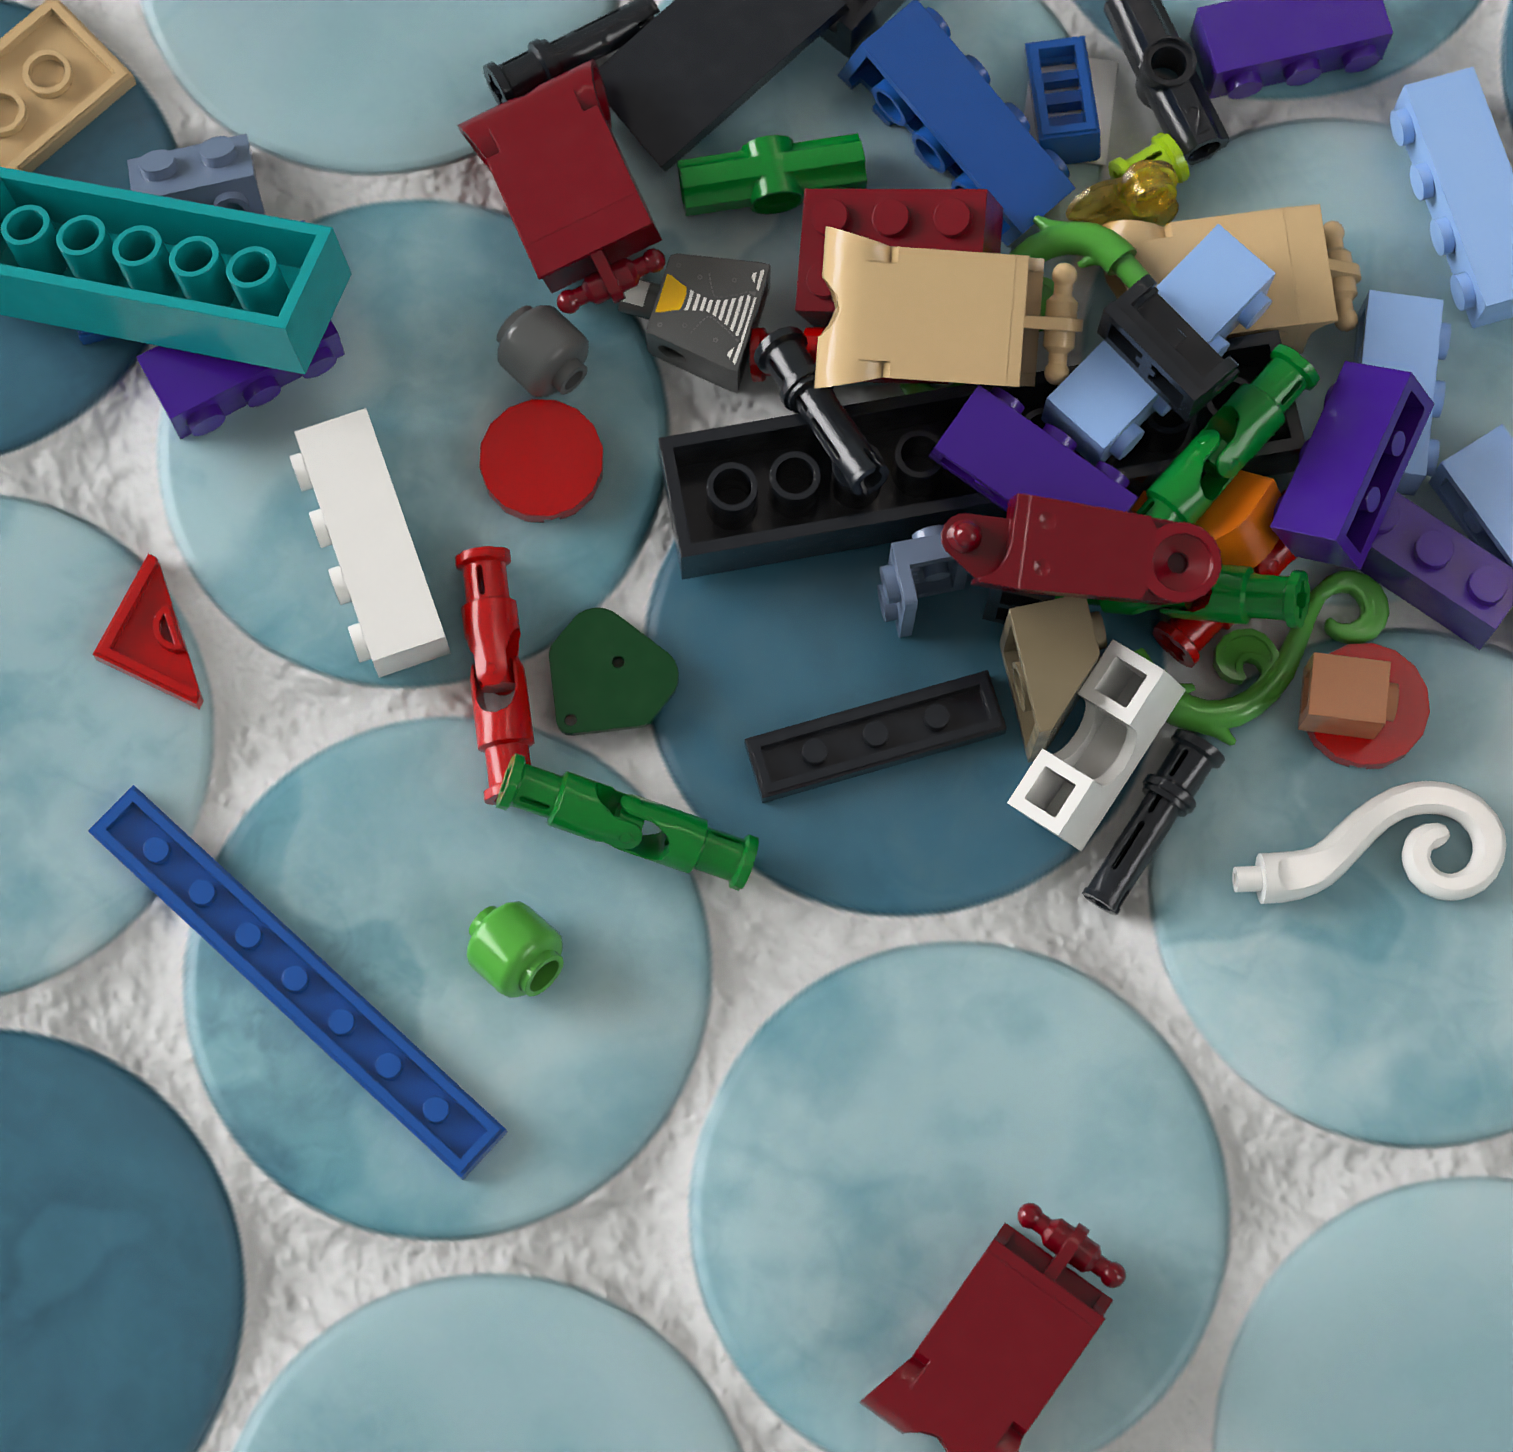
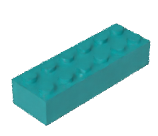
[0,167,352,374]

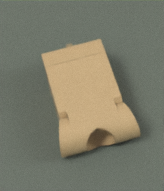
[1102,204,1361,354]
[814,226,1083,389]

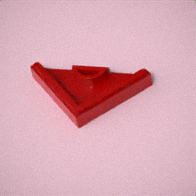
[93,553,204,709]

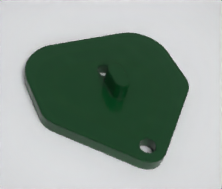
[549,608,679,736]

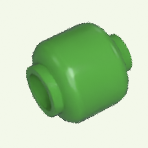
[467,901,564,998]

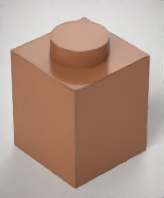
[1298,652,1399,739]

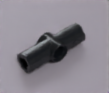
[1104,0,1229,166]

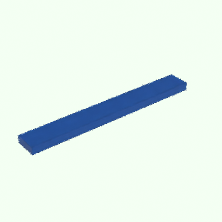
[88,785,507,1180]

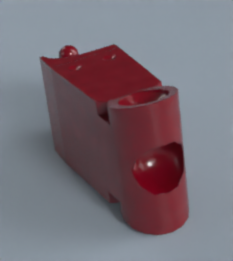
[457,59,666,314]
[941,493,1222,605]
[859,1203,1126,1452]

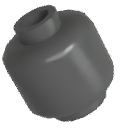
[496,305,589,397]

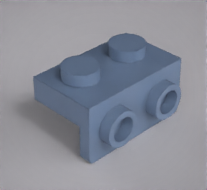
[127,133,266,215]
[877,525,968,638]

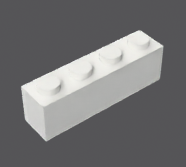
[290,408,451,678]

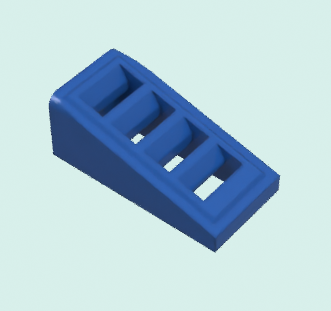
[1025,36,1101,165]

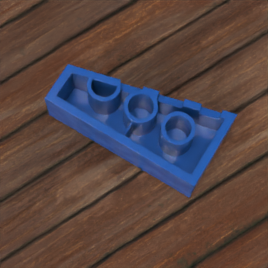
[837,0,1076,247]

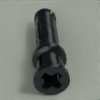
[483,0,660,105]
[754,326,889,496]
[1082,729,1225,916]

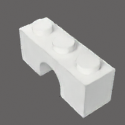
[1007,640,1186,852]

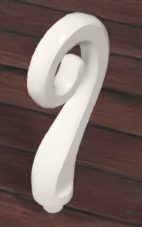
[1232,781,1506,904]

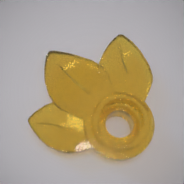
[1066,160,1179,227]

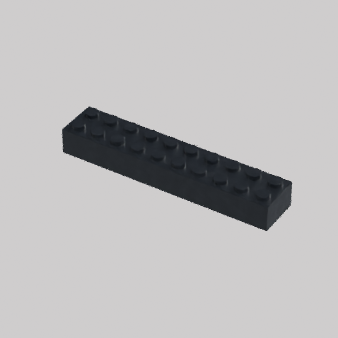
[658,330,1305,580]

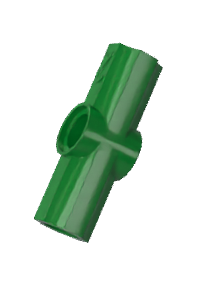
[677,133,867,217]

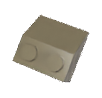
[999,597,1107,763]

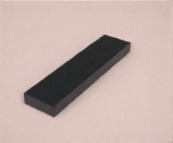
[745,670,1007,803]

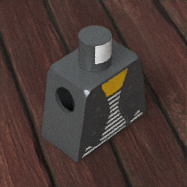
[618,253,771,393]

